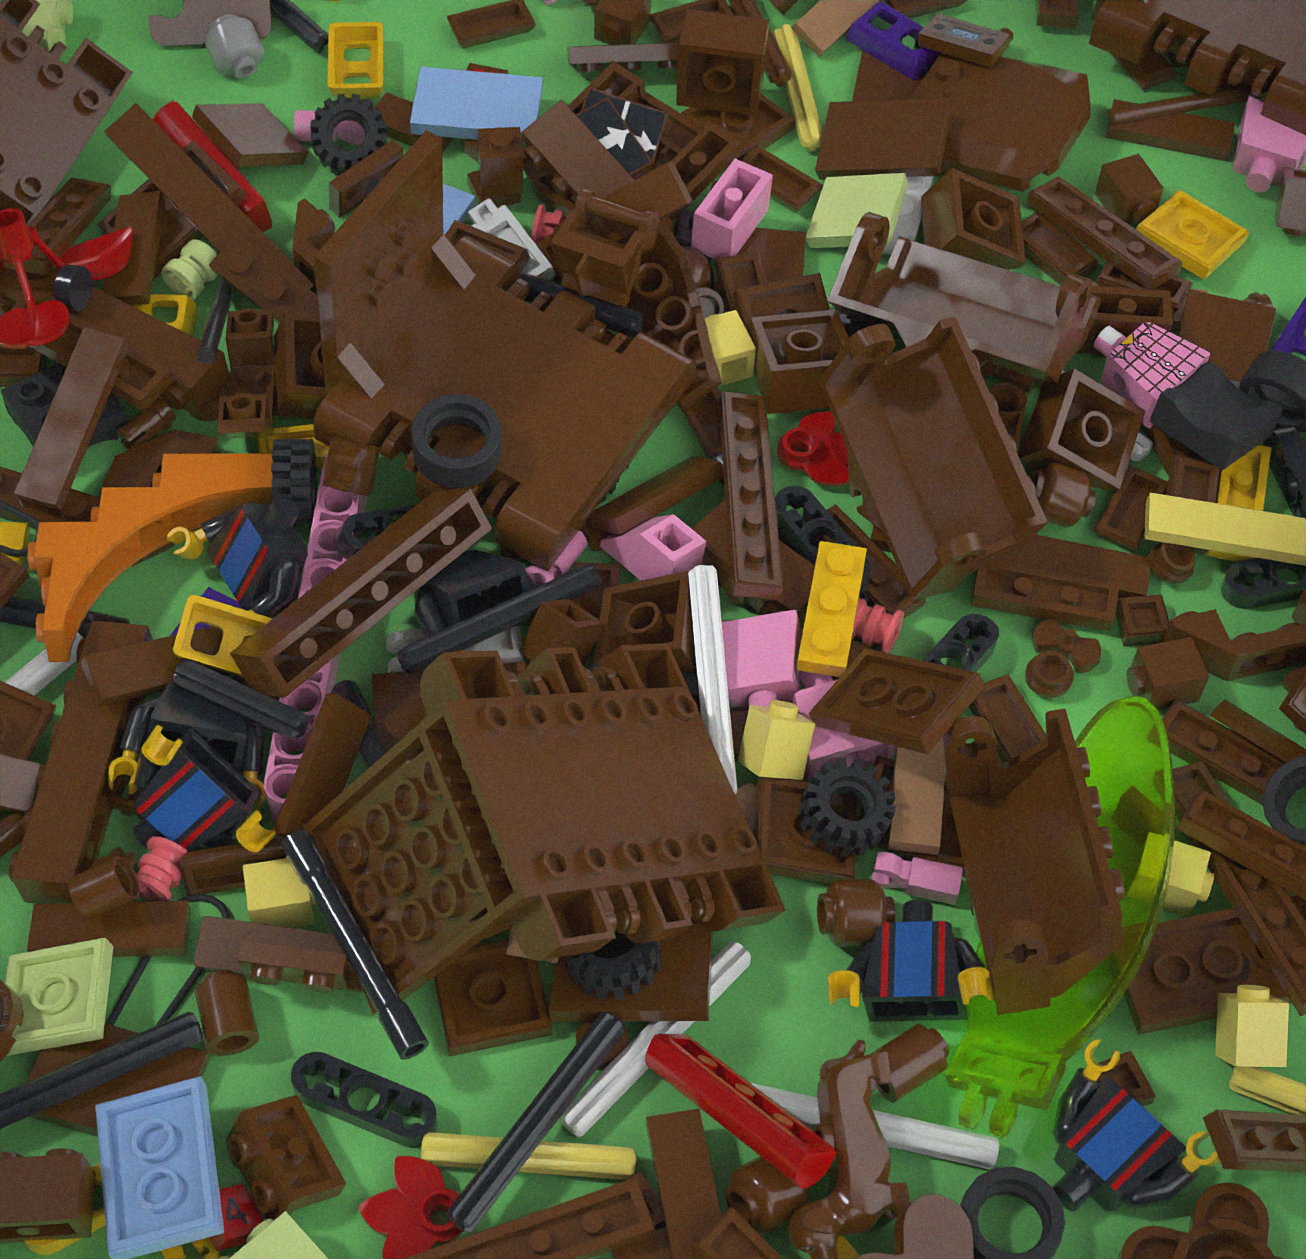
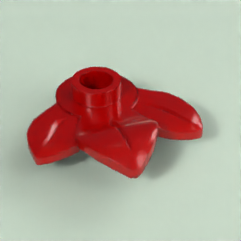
[777,411,849,487]
[359,1156,463,1259]

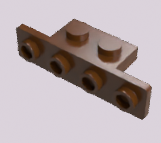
[193,916,364,993]

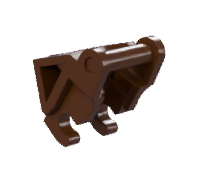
[550,189,659,306]

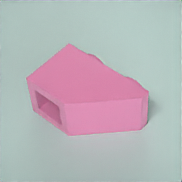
[600,514,707,581]

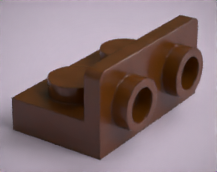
[226,1094,346,1221]

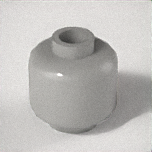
[204,14,265,78]

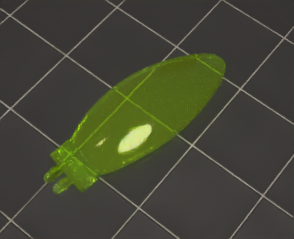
[944,696,1175,1138]

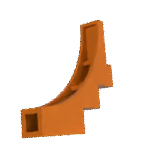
[28,453,273,662]

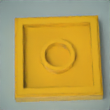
[1136,190,1249,280]

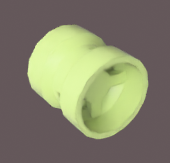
[161,239,218,300]

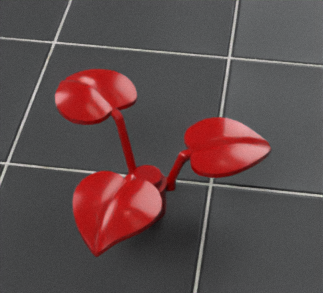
[0,208,133,349]

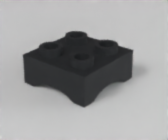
[1149,361,1283,470]
[1,363,128,447]

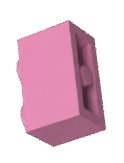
[691,159,773,260]

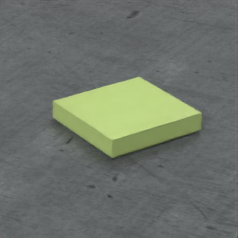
[806,173,909,248]
[5,937,113,1056]

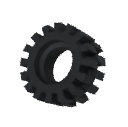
[310,93,387,174]
[271,439,317,523]
[798,758,896,857]
[566,930,662,1000]

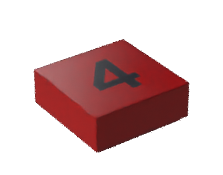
[209,1184,264,1251]

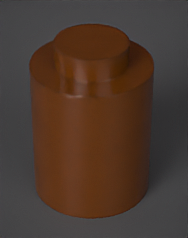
[195,969,259,1056]
[869,1024,949,1103]

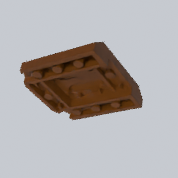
[910,53,1091,192]
[523,61,742,222]

